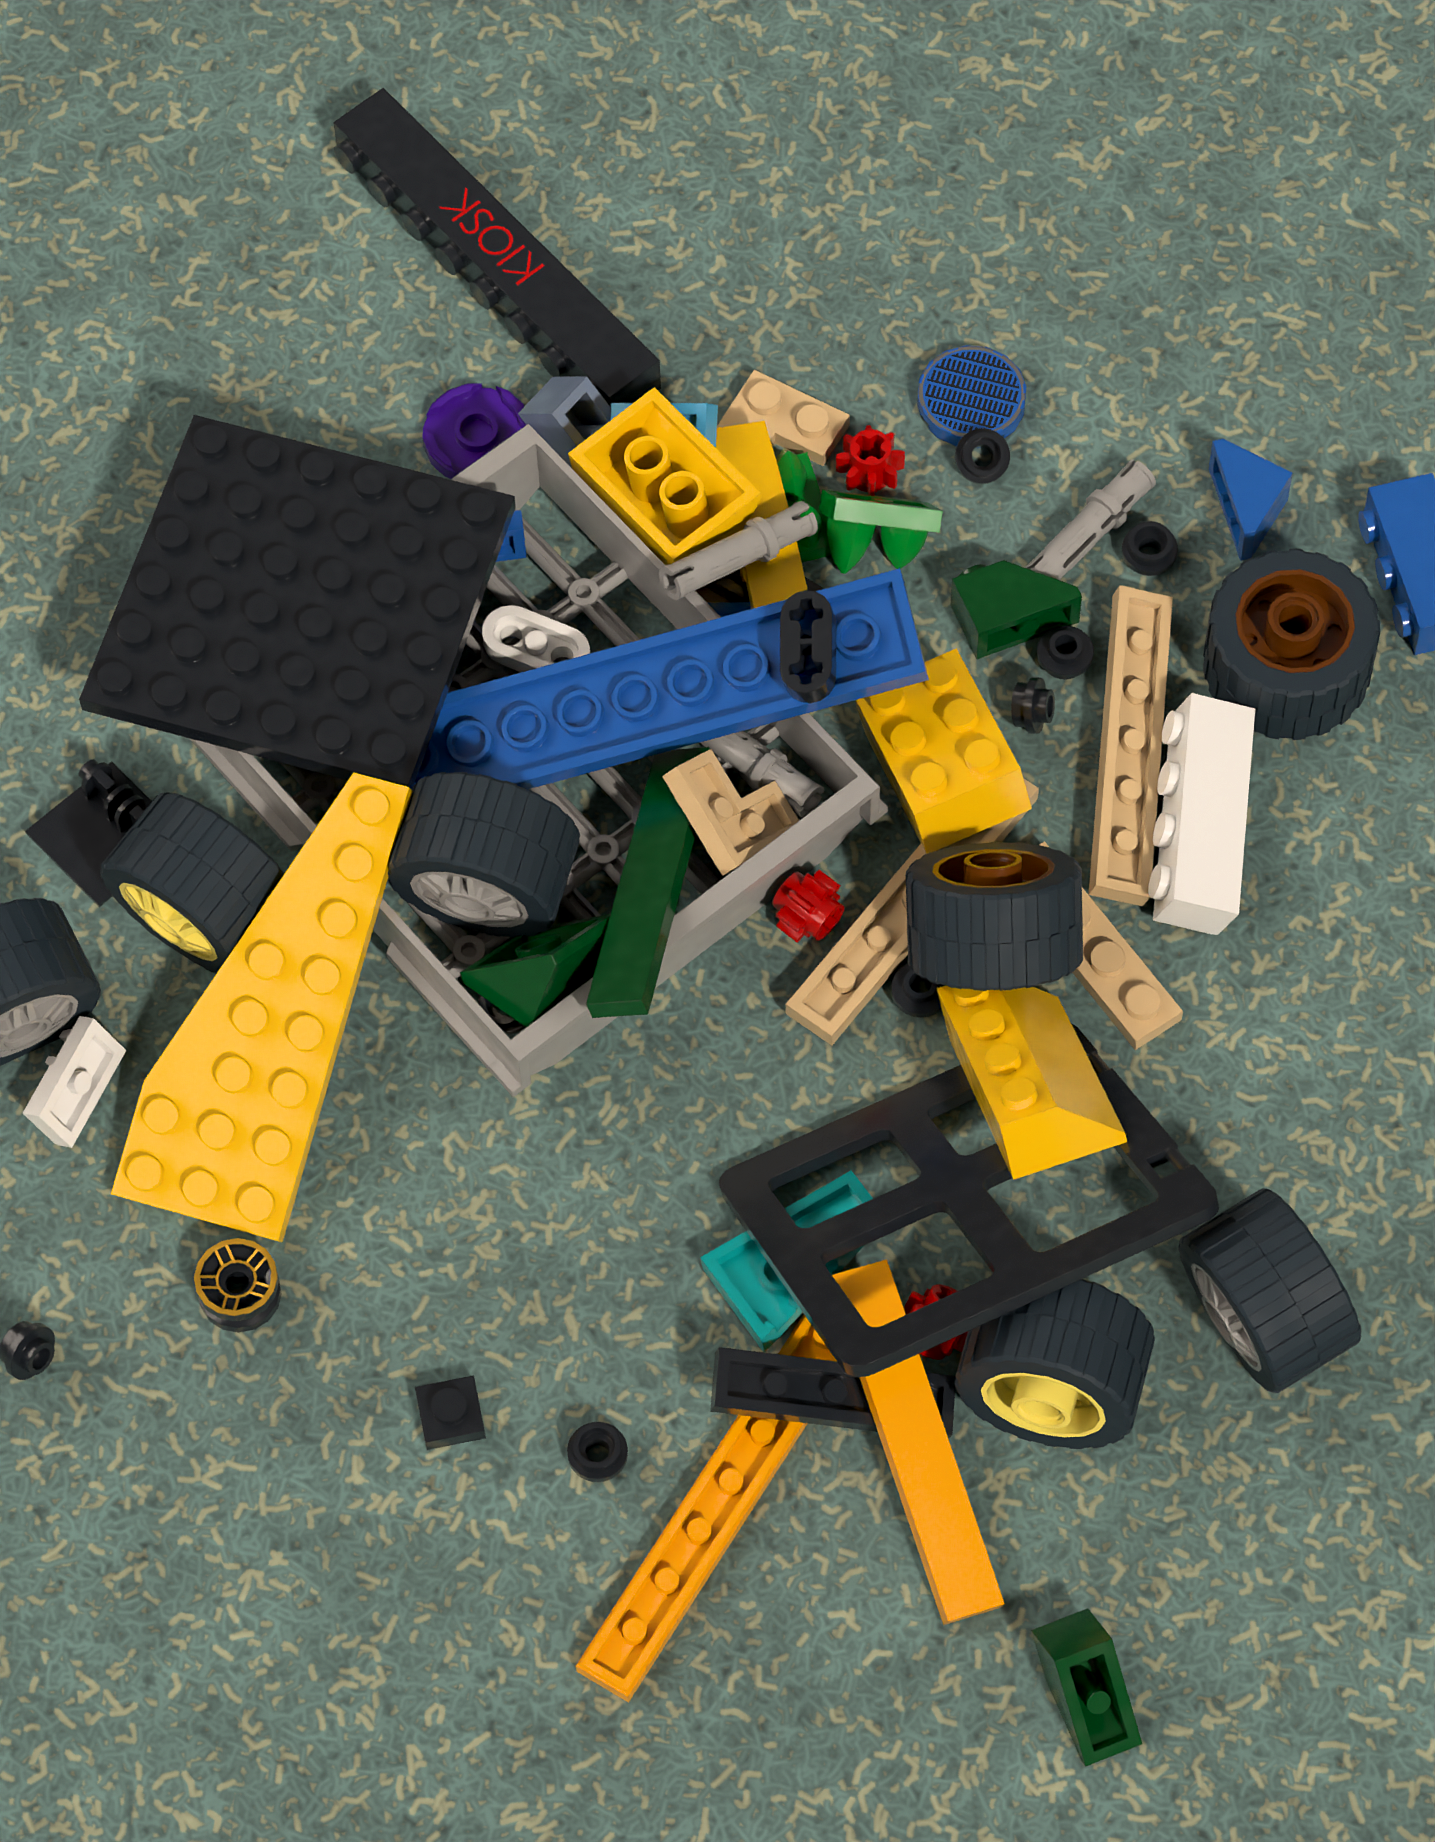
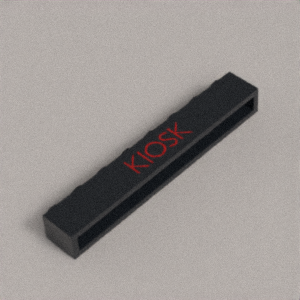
[333,88,661,407]

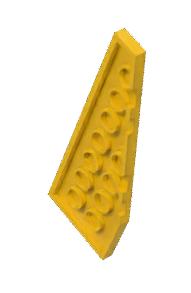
[111,772,413,1242]

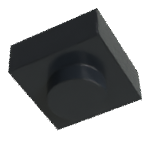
[415,1375,486,1450]

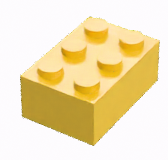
[855,648,1032,854]

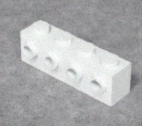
[1148,693,1255,935]

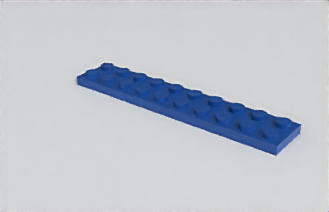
[412,568,929,790]

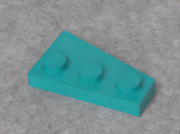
[700,1170,873,1353]

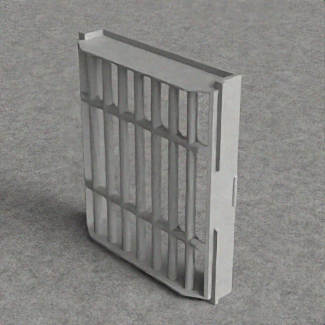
[189,424,888,1097]

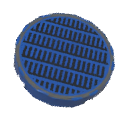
[917,345,1027,448]

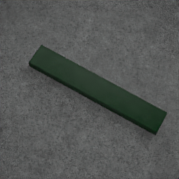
[586,747,710,1018]

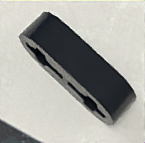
[780,590,837,703]

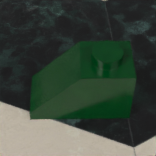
[950,560,1082,659]
[1031,1608,1142,1767]

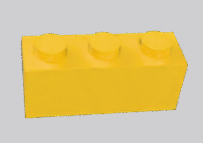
[568,387,762,565]

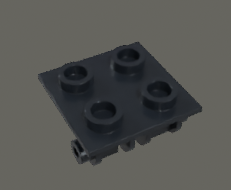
[25,759,152,907]

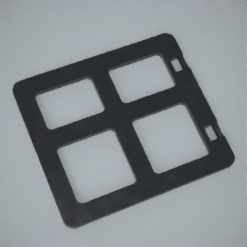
[719,1024,1219,1377]

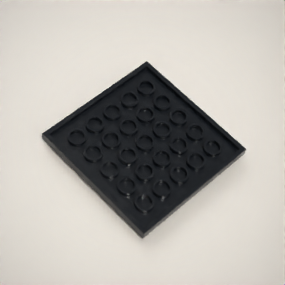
[79,415,516,789]

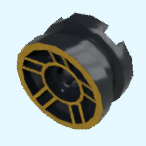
[194,1238,282,1333]

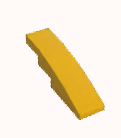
[716,421,807,609]

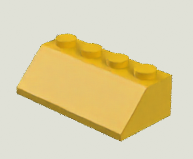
[937,986,1127,1180]

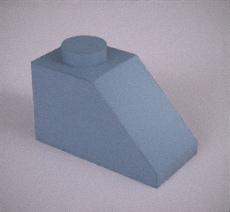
[518,376,611,468]

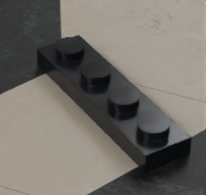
[710,1347,956,1439]

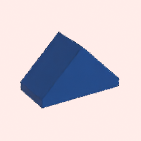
[1209,439,1293,561]

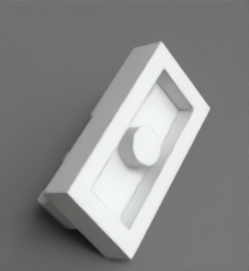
[23,1016,126,1148]

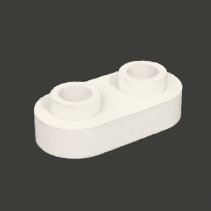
[482,605,590,672]

